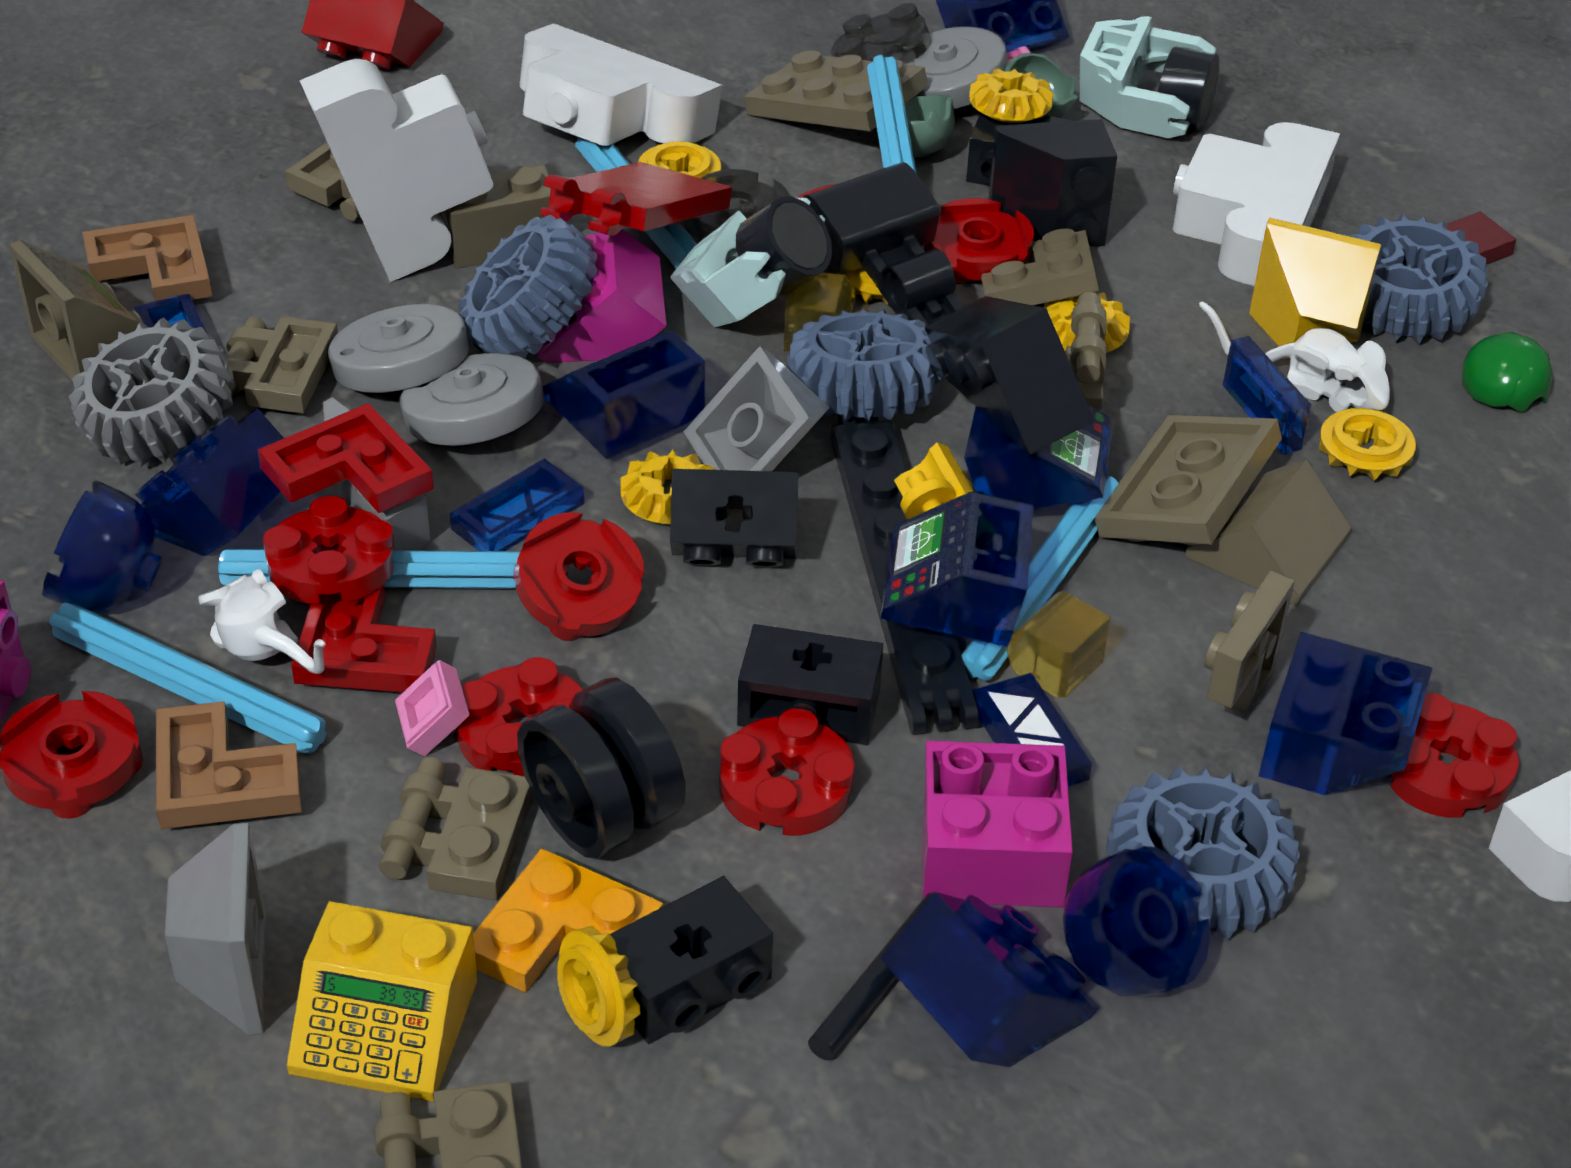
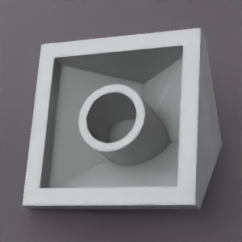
[683,346,830,471]
[165,823,266,1035]

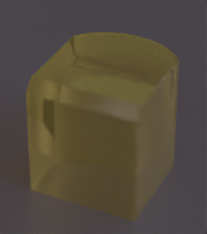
[784,273,855,352]
[1007,591,1110,698]

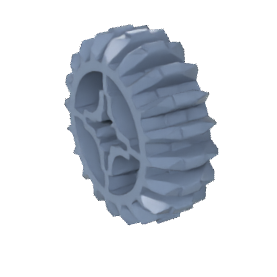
[1348,213,1488,343]
[459,214,598,358]
[787,309,943,422]
[1106,765,1300,941]

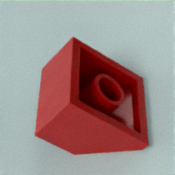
[301,0,444,70]

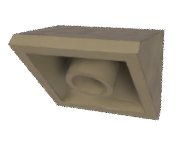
[1185,459,1351,606]

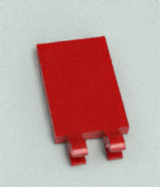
[540,162,732,236]

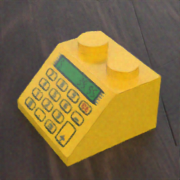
[287,901,478,1102]

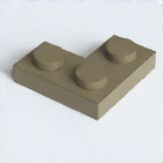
[981,229,1099,306]
[1204,570,1295,713]

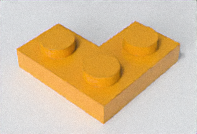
[473,848,663,993]

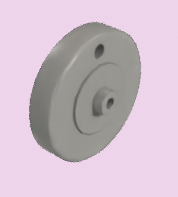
[894,27,1009,109]
[328,304,470,393]
[400,353,545,446]

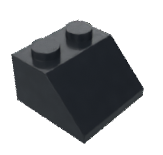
[989,119,1118,247]

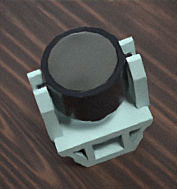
[1079,16,1220,138]
[670,196,832,327]

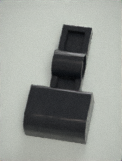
[803,162,965,327]

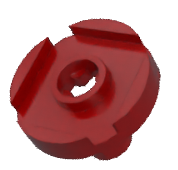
[924,198,1034,284]
[263,496,395,604]
[513,512,644,641]
[456,657,583,776]
[0,691,143,819]
[1378,693,1519,818]
[719,708,854,836]

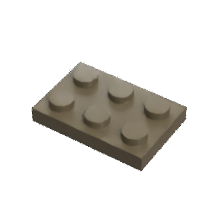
[744,50,928,131]
[1094,415,1282,545]

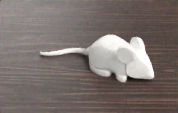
[1199,301,1390,412]
[198,569,326,674]

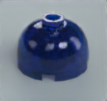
[42,480,163,613]
[1062,846,1211,997]

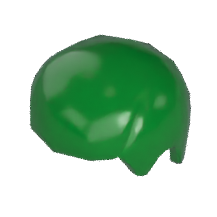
[1462,332,1552,413]

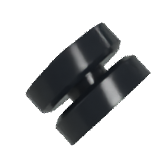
[517,677,686,858]

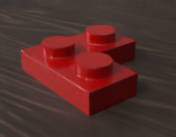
[258,403,434,513]
[291,585,437,692]

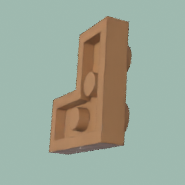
[82,215,212,306]
[156,701,302,829]

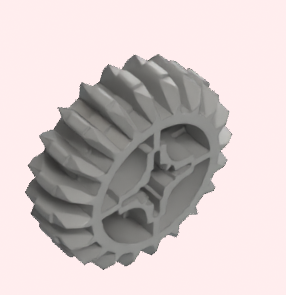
[68,317,236,467]

